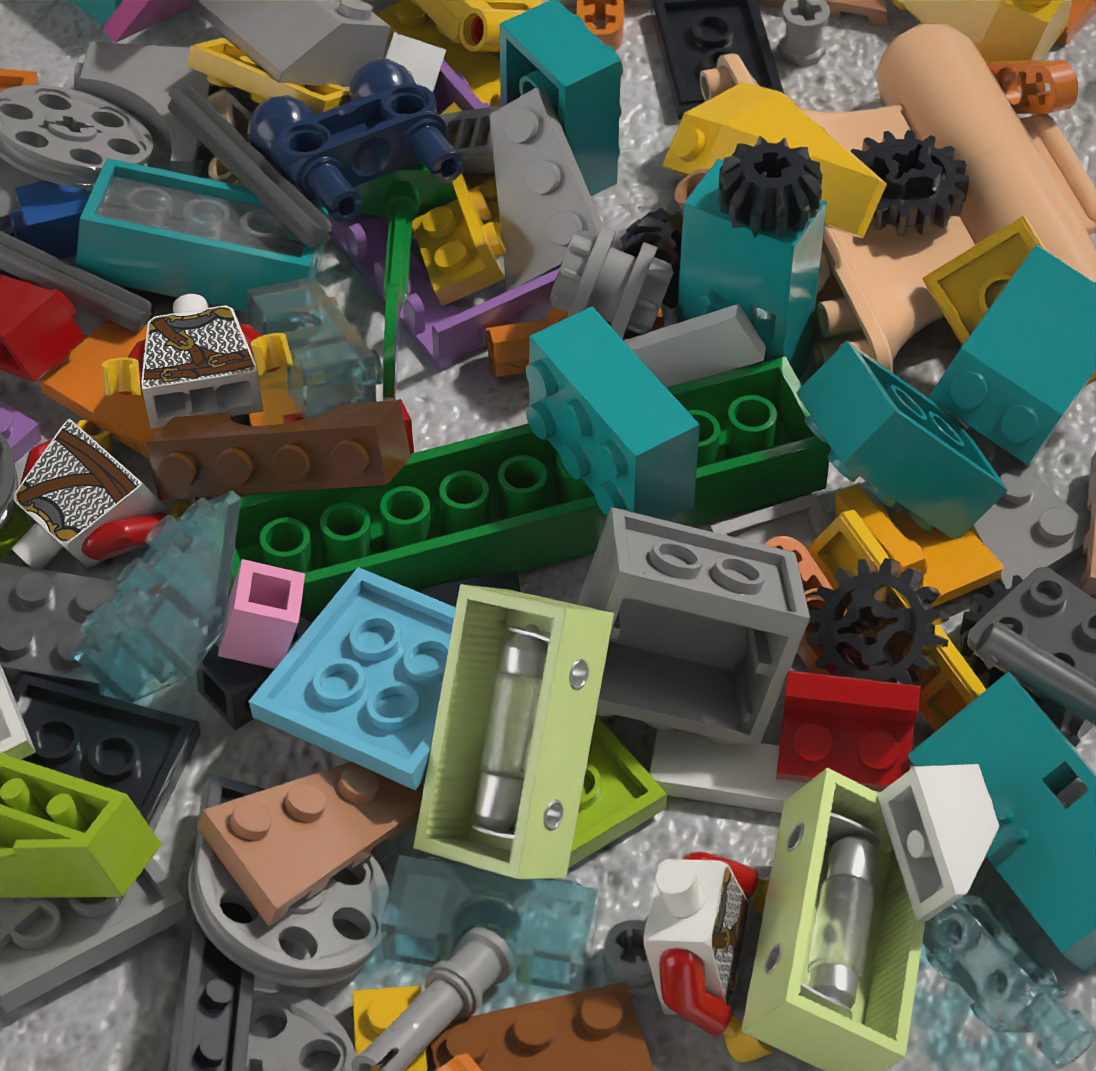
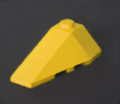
[890,0,1072,92]
[662,82,887,238]

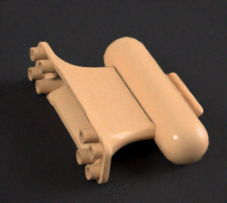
[700,24,1096,373]

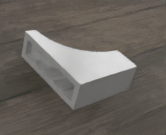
[74,42,222,178]

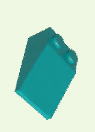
[928,244,1096,465]

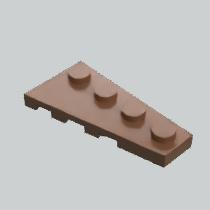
[196,762,426,927]

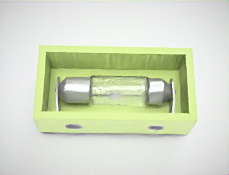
[413,584,614,879]
[741,768,925,1071]

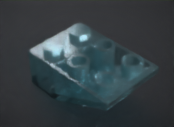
[71,490,241,703]

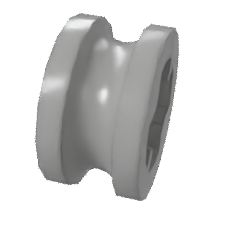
[603,920,654,990]

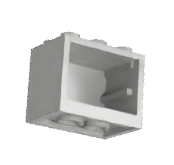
[577,507,810,748]

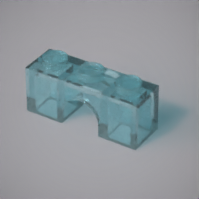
[247,277,383,419]
[381,855,599,992]

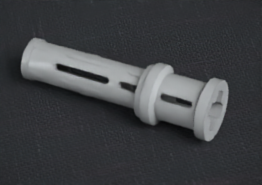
[352,927,515,1071]

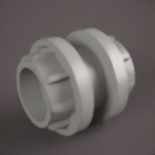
[550,226,674,339]

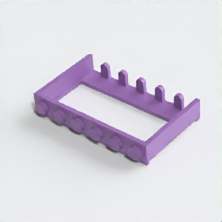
[272,59,615,372]

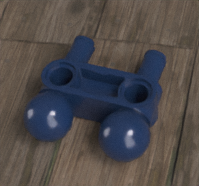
[247,59,464,223]

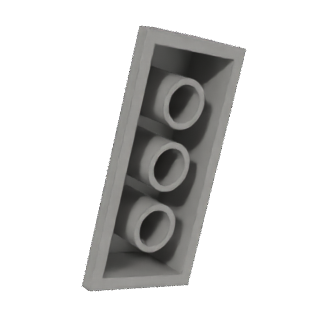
[189,0,390,87]

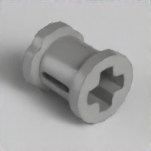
[779,0,830,66]

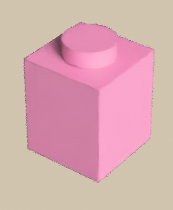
[218,559,305,669]

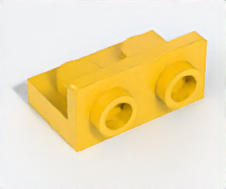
[412,173,506,307]

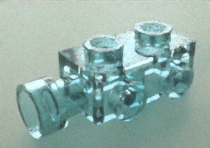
[922,895,1096,1068]

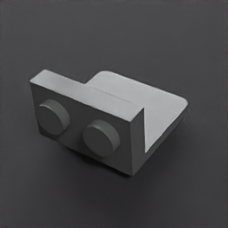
[967,567,1096,739]

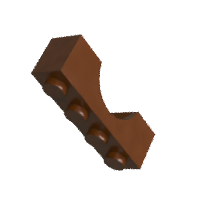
[146,400,411,500]

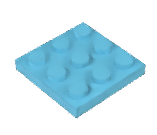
[248,567,456,790]

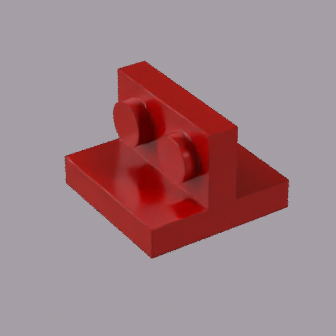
[776,670,921,792]

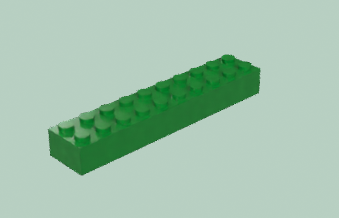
[207,356,831,624]

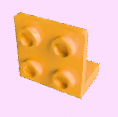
[835,485,1004,608]

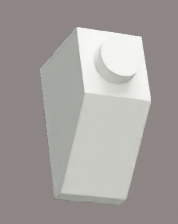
[877,764,999,922]

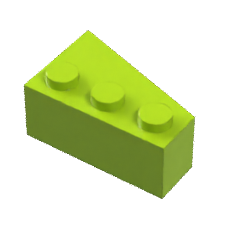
[0,753,162,898]

